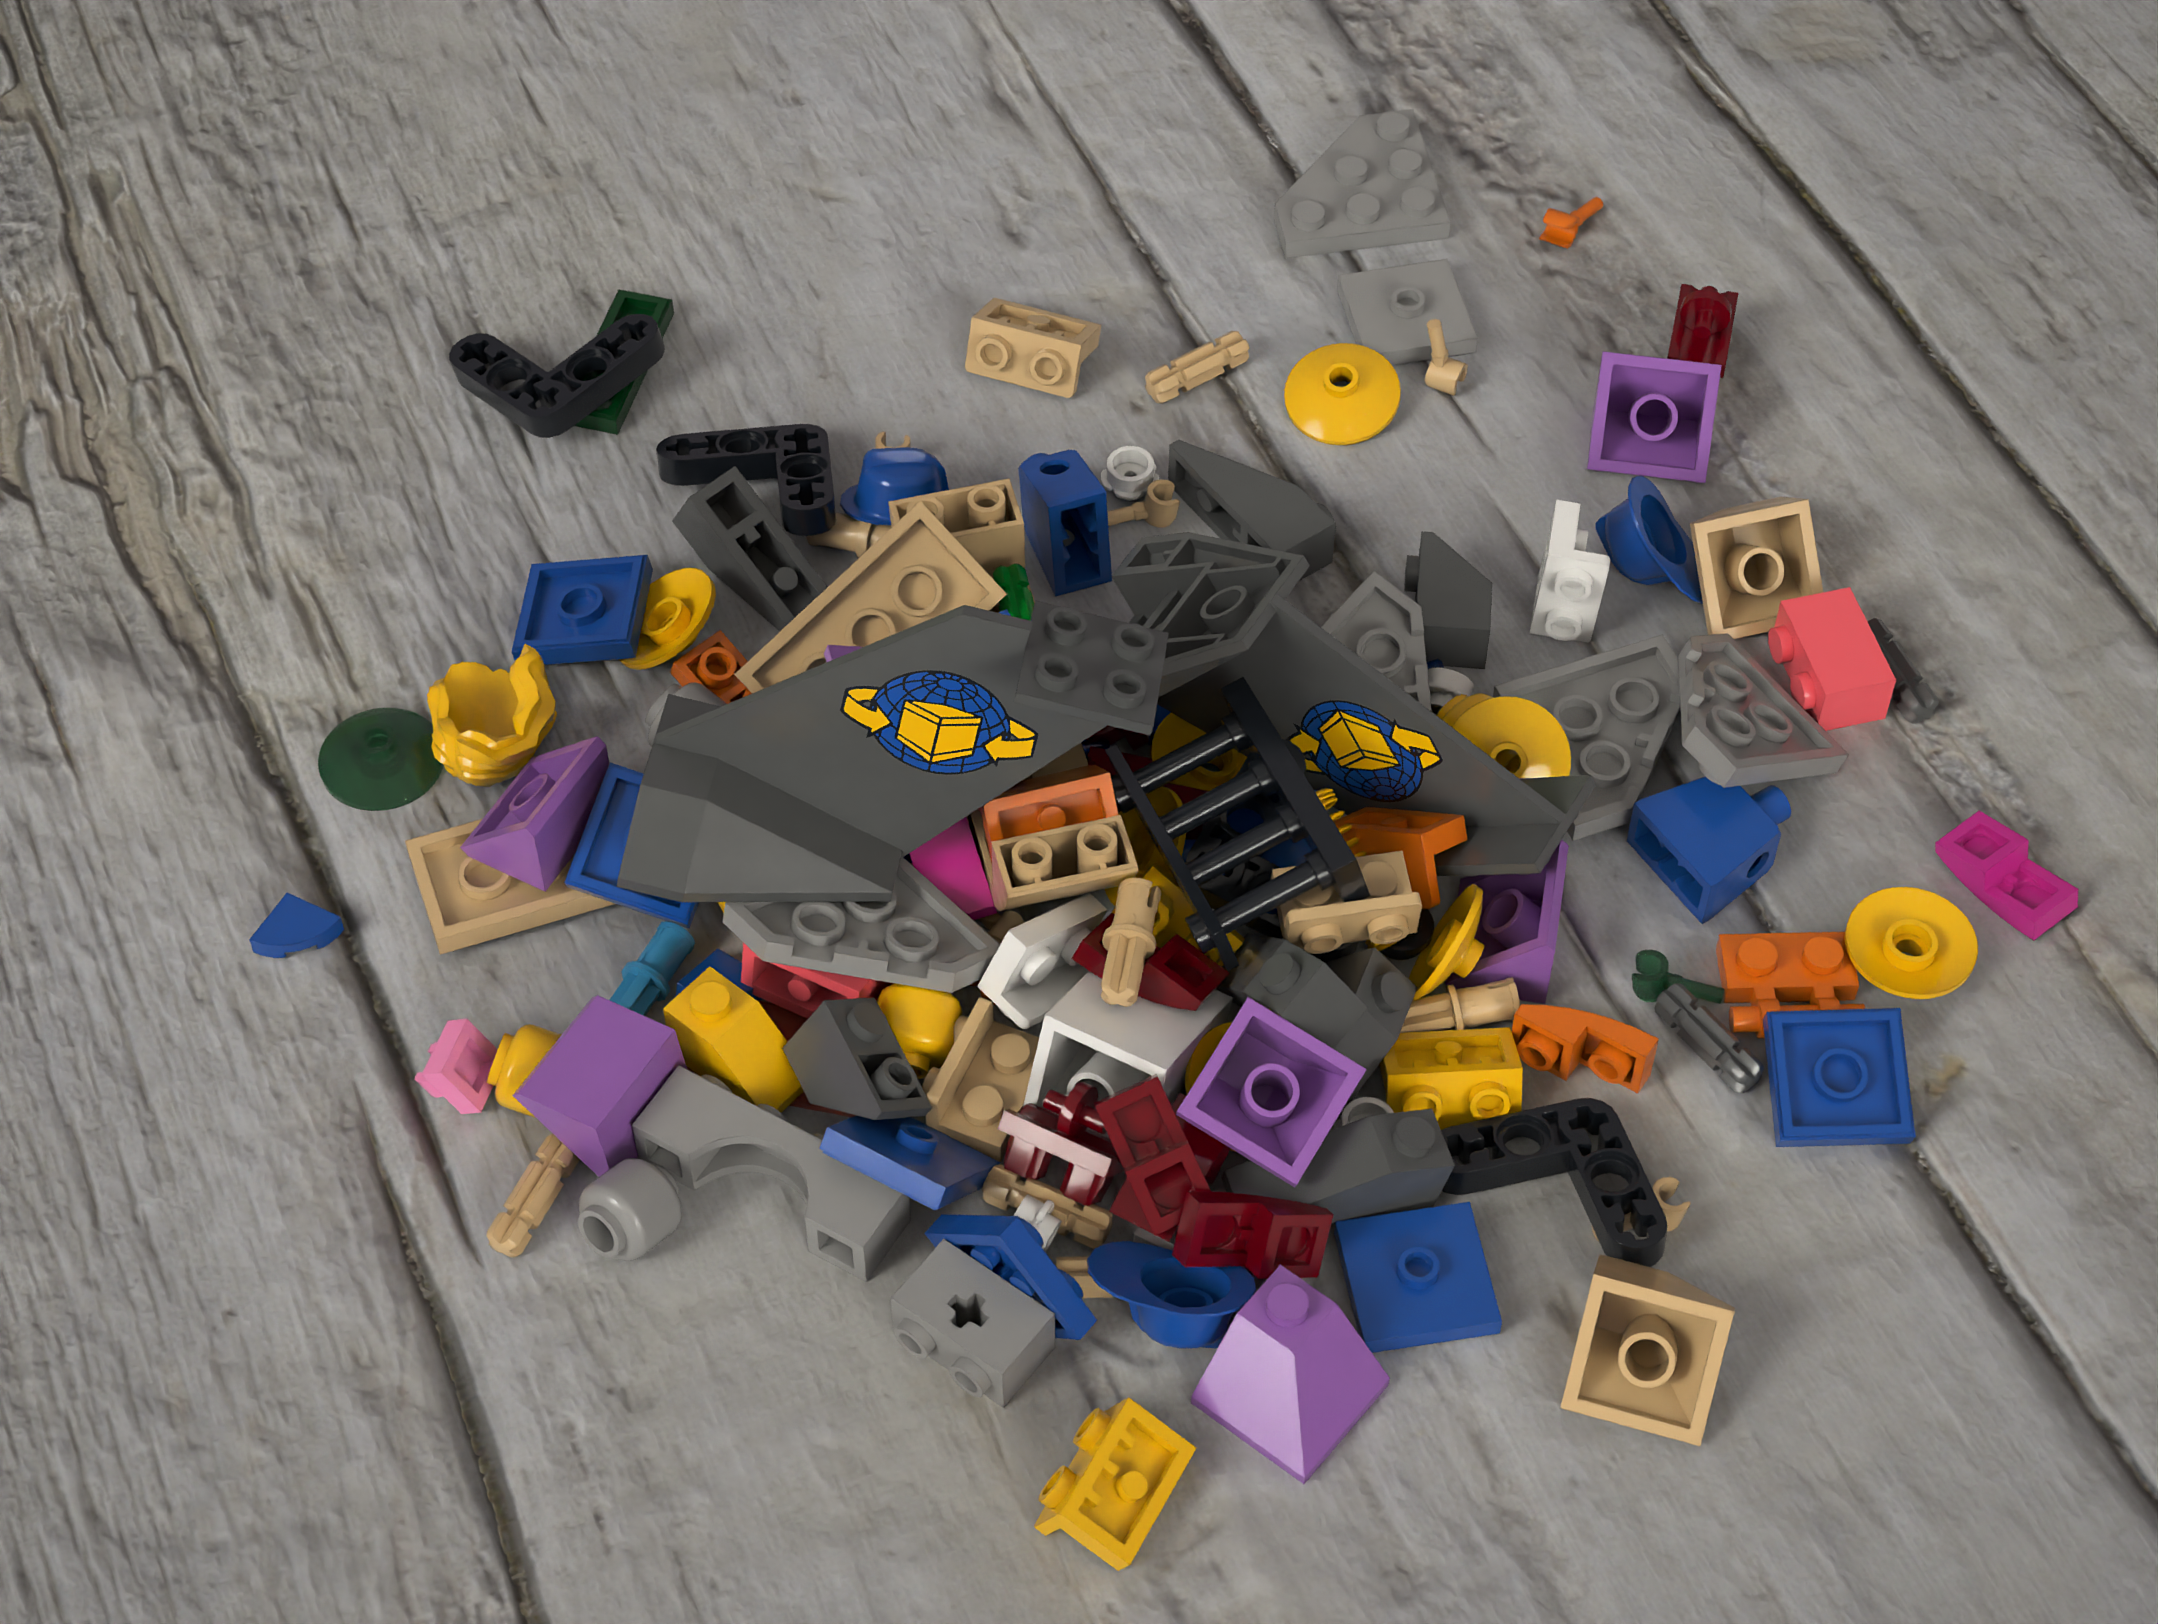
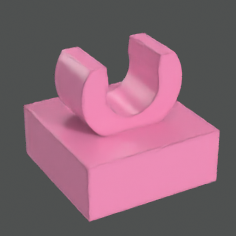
[414,1019,498,1114]

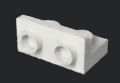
[1529,499,1610,643]
[977,893,1107,1029]

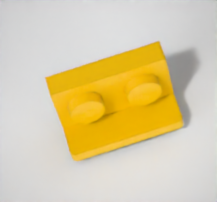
[1379,1027,1523,1130]
[1034,1397,1197,1571]

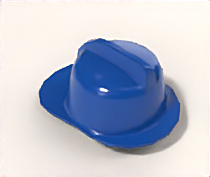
[840,447,949,525]
[1595,475,1703,604]
[1087,1241,1256,1349]

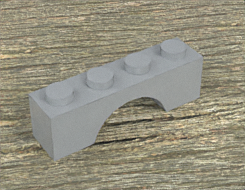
[632,1066,911,1282]

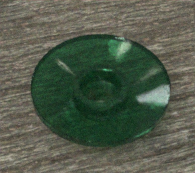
[318,708,444,811]

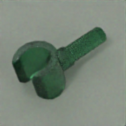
[1632,949,1725,1004]

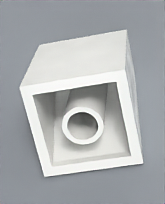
[1023,971,1233,1138]

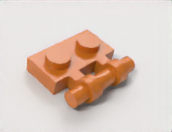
[1716,932,1865,1039]

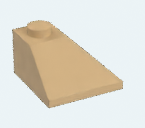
[1690,497,1823,639]
[1560,1254,1735,1446]

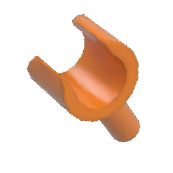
[1540,197,1603,248]

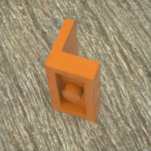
[977,765,1118,863]
[1333,807,1468,909]

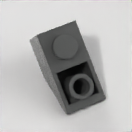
[1404,531,1492,669]
[782,998,932,1120]

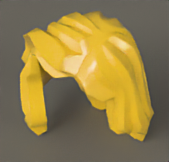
[427,644,557,787]

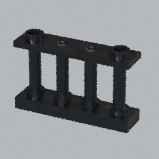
[1105,677,1370,971]

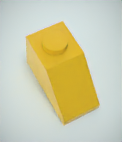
[663,966,804,1113]

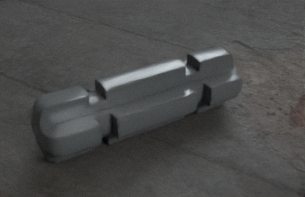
[1868,618,1939,724]
[1654,983,1764,1094]

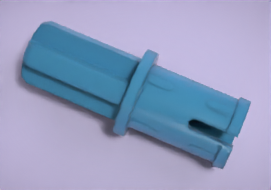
[610,921,695,1016]

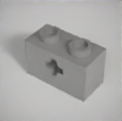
[890,1239,1055,1408]

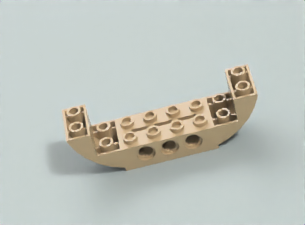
[888,478,1138,911]

